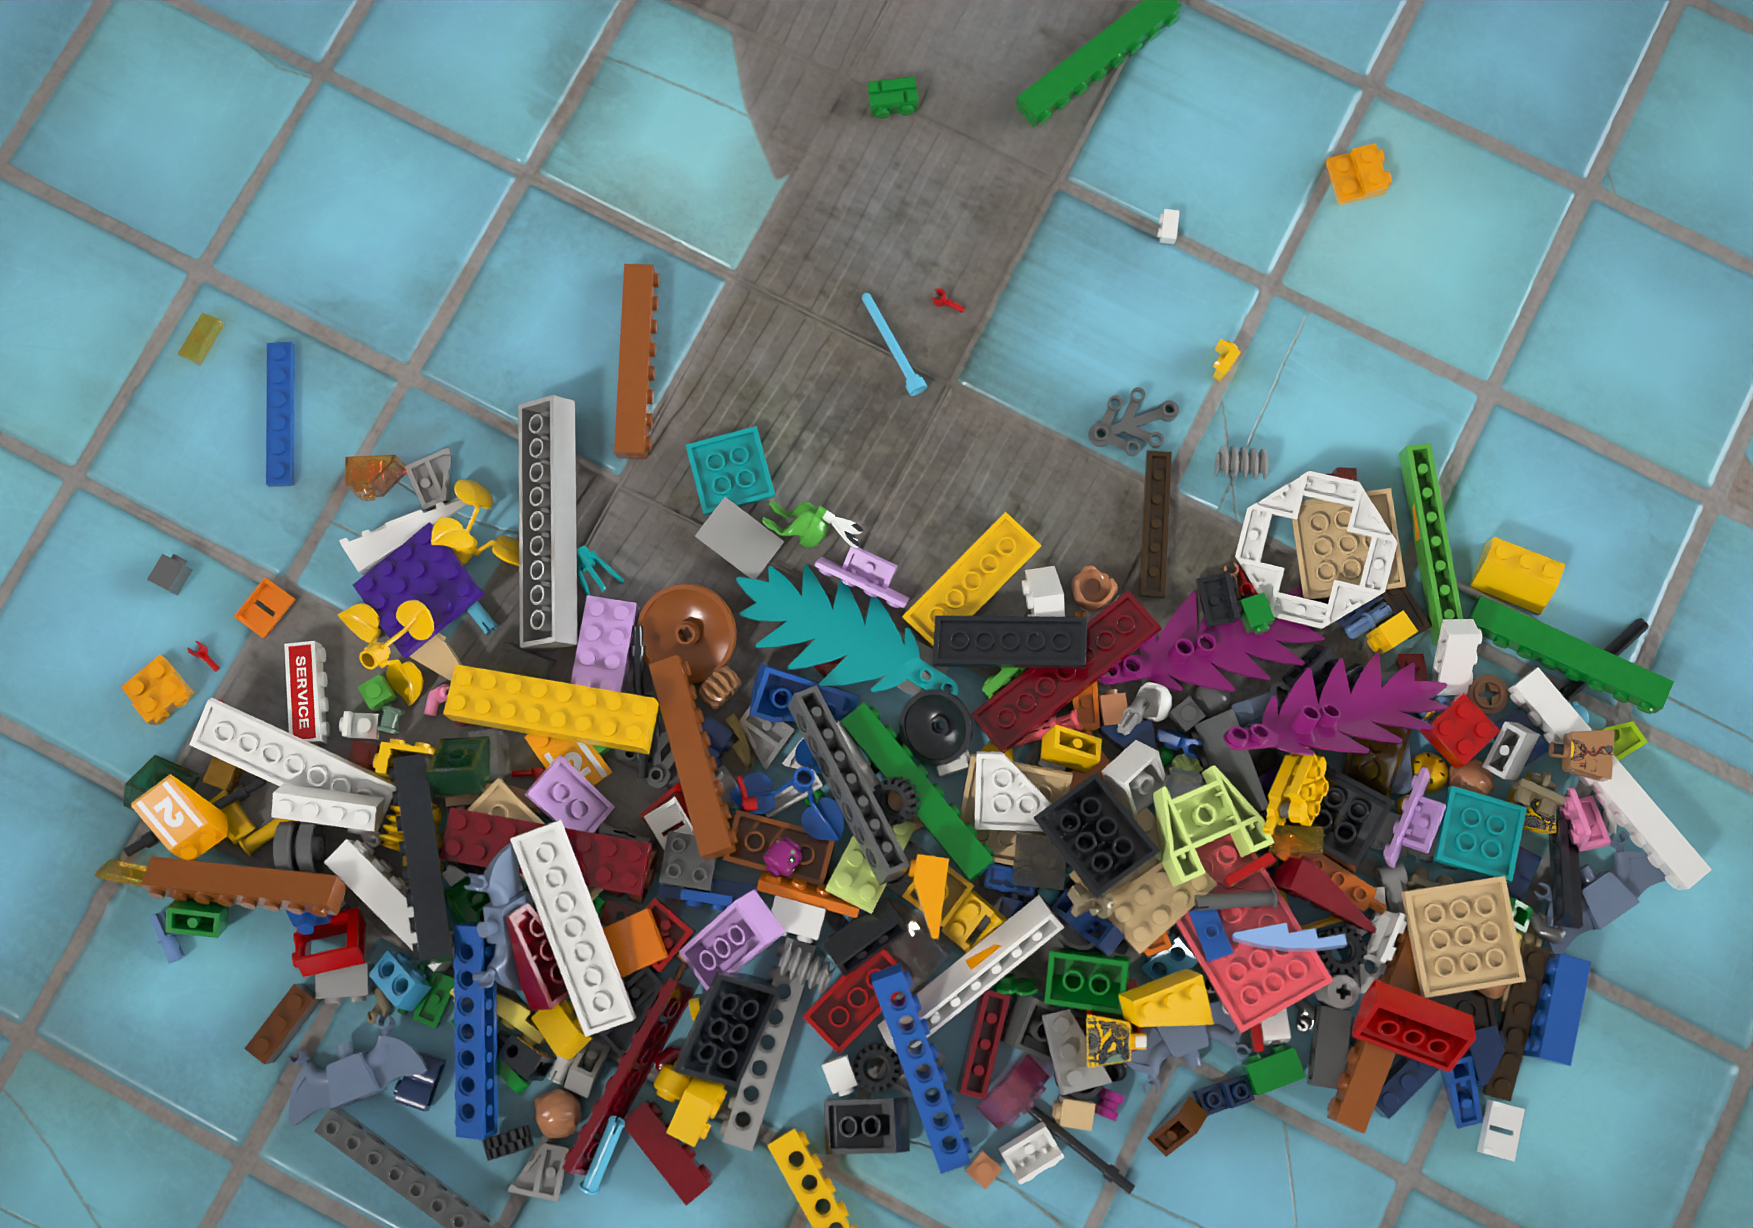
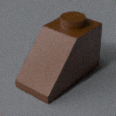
[1147,1096,1209,1157]

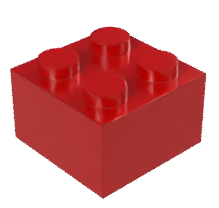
[1419,693,1501,768]

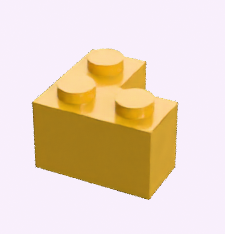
[666,1077,728,1147]

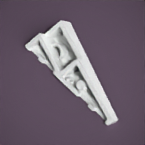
[339,497,468,576]

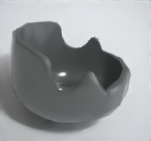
[1192,686,1231,719]

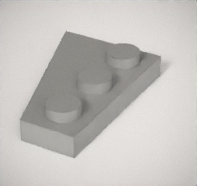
[1042,1009,1112,1095]

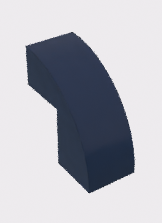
[1051,889,1125,956]

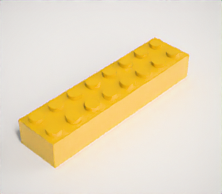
[443,664,660,754]

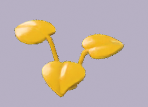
[431,479,519,566]
[338,600,434,706]

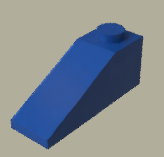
[1440,1050,1483,1129]

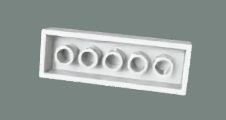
[324,839,454,971]

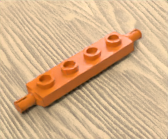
[1072,611,1100,736]
[1271,833,1387,915]

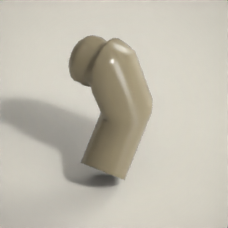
[367,987,392,1024]

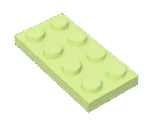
[825,821,916,914]

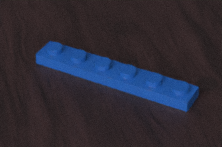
[266,342,294,487]

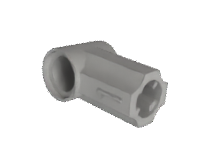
[1374,862,1408,914]

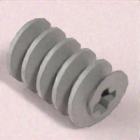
[1214,445,1269,480]
[778,943,837,994]
[1315,974,1359,1009]

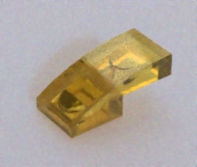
[726,714,752,768]

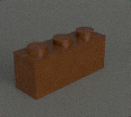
[244,983,322,1065]

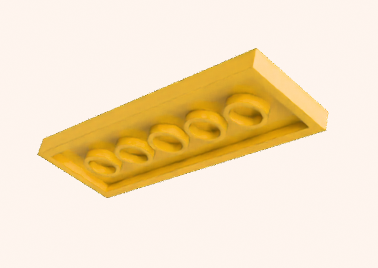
[902,512,1042,647]

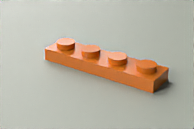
[756,871,860,918]

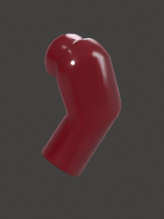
[655,1046,682,1071]

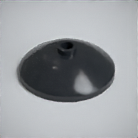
[899,689,973,766]

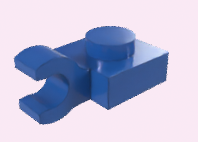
[1156,729,1204,758]

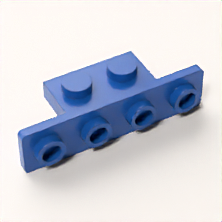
[658,878,762,911]

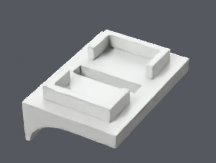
[644,797,695,852]
[1364,910,1407,964]
[1477,1099,1525,1162]

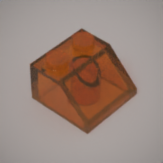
[345,455,407,501]

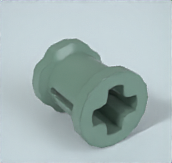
[376,706,405,736]

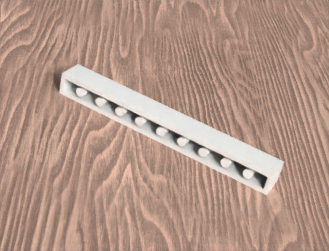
[1507,667,1712,890]

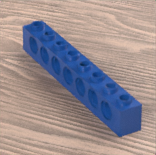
[453,921,498,1140]
[871,963,973,1174]

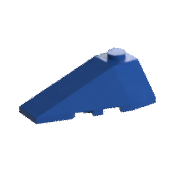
[749,663,860,722]

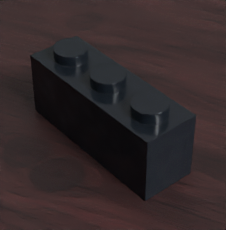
[822,897,909,977]

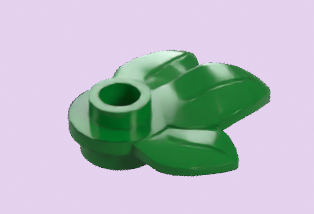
[992,973,1038,996]

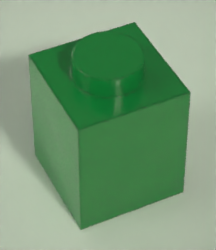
[1240,592,1275,635]

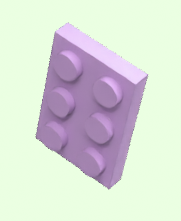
[525,756,615,833]

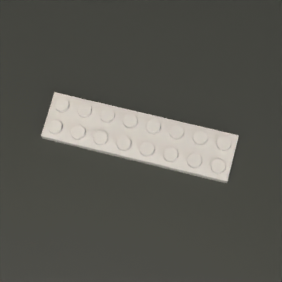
[189,698,397,831]
[510,820,636,1037]

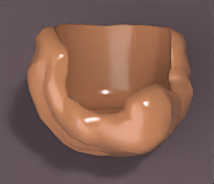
[1071,565,1118,612]
[1447,757,1495,796]
[534,1089,582,1139]

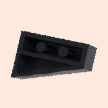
[599,965,665,1058]

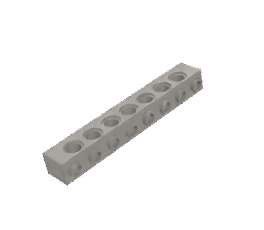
[720,937,817,1151]

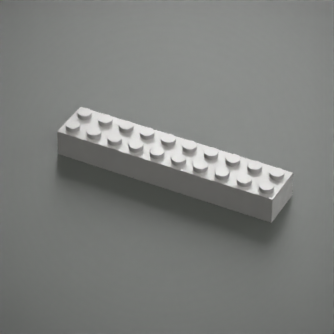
[518,395,578,651]

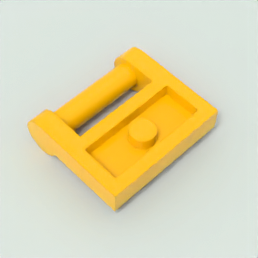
[941,890,1007,953]

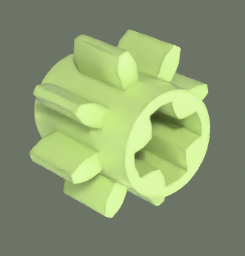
[1169,753,1203,785]

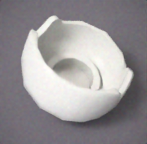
[1136,682,1172,722]

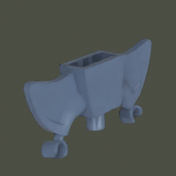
[1533,831,1666,954]
[464,842,533,990]
[1125,1000,1250,1094]
[288,1015,428,1126]

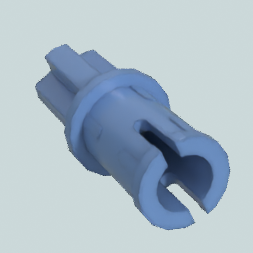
[1345,602,1393,639]
[151,911,185,964]

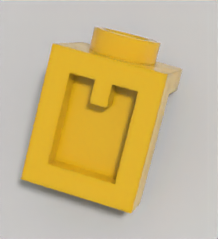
[1213,339,1241,382]

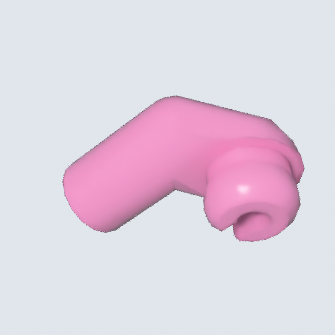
[424,684,450,717]

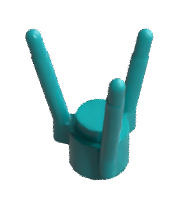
[577,546,624,598]

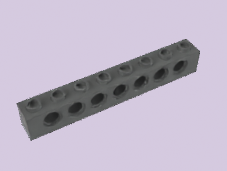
[788,685,910,885]
[314,1108,504,1228]

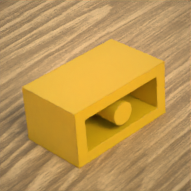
[1366,610,1418,655]
[1040,725,1102,773]
[531,999,592,1061]

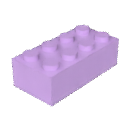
[570,595,640,693]
[679,889,785,991]

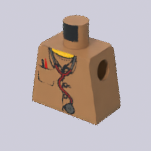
[1549,730,1615,782]

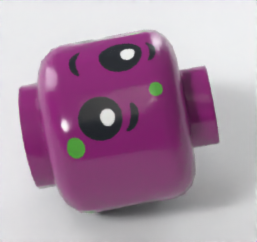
[764,837,802,878]

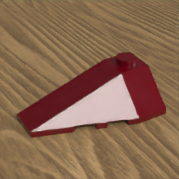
[1270,856,1377,934]
[506,903,569,1010]

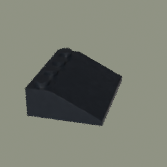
[1262,765,1394,874]
[1033,772,1162,899]
[673,971,781,1088]

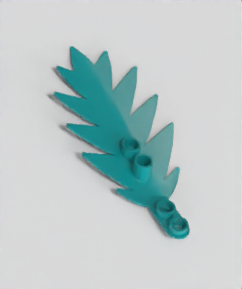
[736,565,959,696]

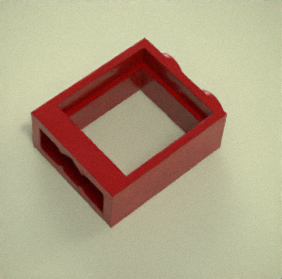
[292,907,366,977]

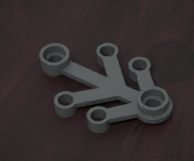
[1088,387,1179,456]
[623,690,675,788]

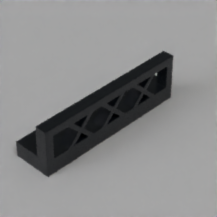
[1548,818,1583,929]

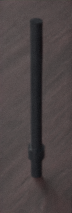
[1004,1085,1135,1194]

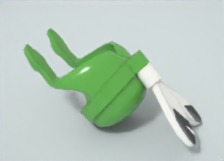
[762,501,863,548]

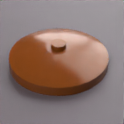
[637,583,737,684]

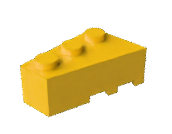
[1118,968,1214,1027]

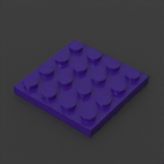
[353,522,485,659]

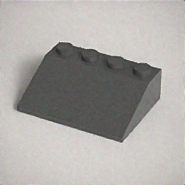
[1190,709,1268,812]

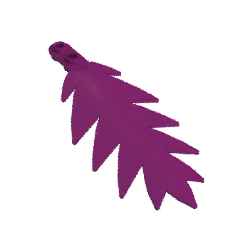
[1098,586,1325,692]
[1223,653,1448,756]

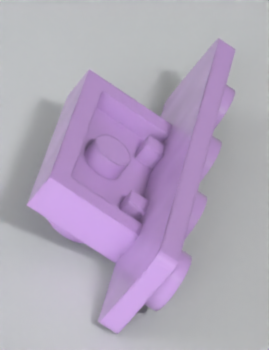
[814,546,910,608]
[1383,767,1446,868]

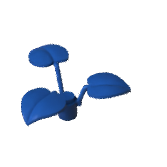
[730,739,844,841]

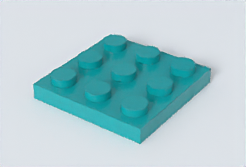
[685,426,776,516]
[1433,786,1527,883]

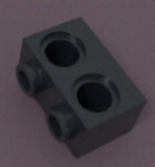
[1282,644,1338,690]

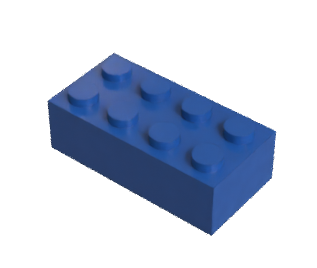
[1523,954,1591,1066]

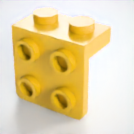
[373,739,441,779]

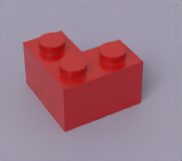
[645,898,697,972]

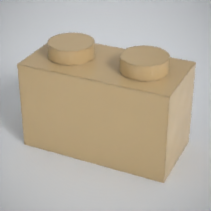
[1052,1095,1095,1131]

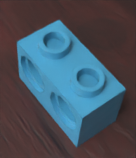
[1141,932,1198,981]
[368,950,431,1012]

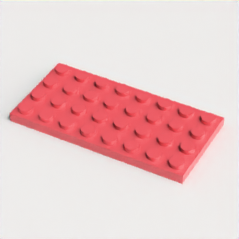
[1175,833,1333,1034]

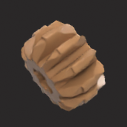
[699,666,742,709]

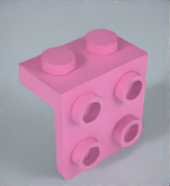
[1559,787,1611,852]

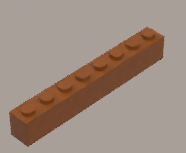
[614,264,660,459]
[649,655,738,861]
[140,856,348,917]
[1327,924,1420,1134]

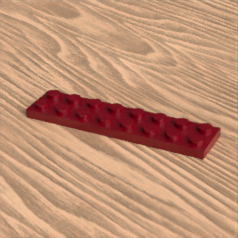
[970,590,1161,753]
[439,807,652,896]
[562,978,696,1175]

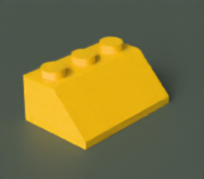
[1470,537,1566,615]

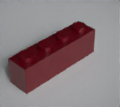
[956,990,1010,1100]
[623,1099,713,1206]

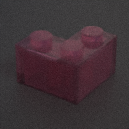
[976,1054,1050,1130]

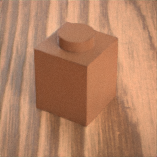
[1098,689,1127,726]
[964,1148,1002,1190]

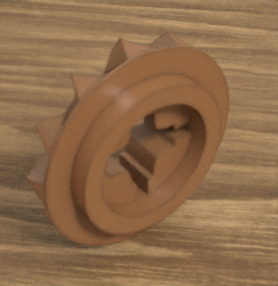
[1467,674,1509,715]

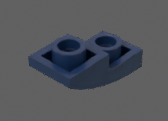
[1193,1074,1255,1116]

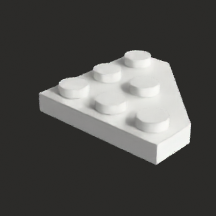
[974,751,1052,832]

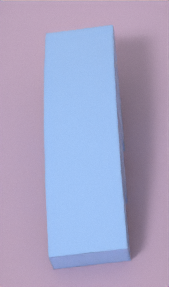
[1231,923,1347,951]

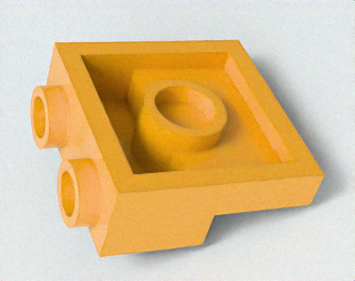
[1325,143,1392,205]
[121,654,194,726]

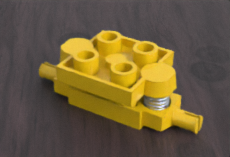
[1262,747,1328,835]

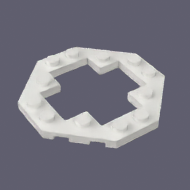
[1235,471,1398,629]

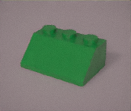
[1044,947,1131,1015]

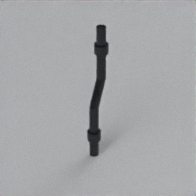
[631,626,650,778]
[124,777,267,857]

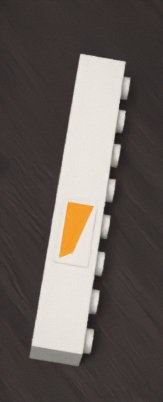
[877,895,1064,1054]

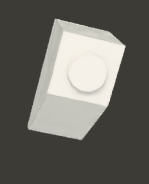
[822,1053,858,1096]

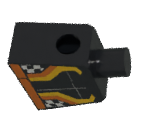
[497,1030,557,1081]

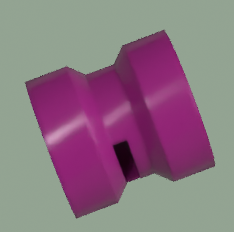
[1094,1087,1125,1121]

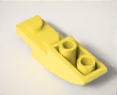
[449,988,546,1045]

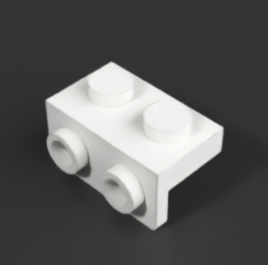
[998,1121,1064,1185]

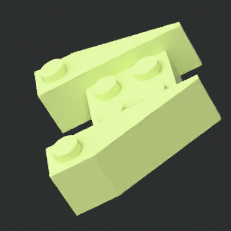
[1153,765,1274,887]

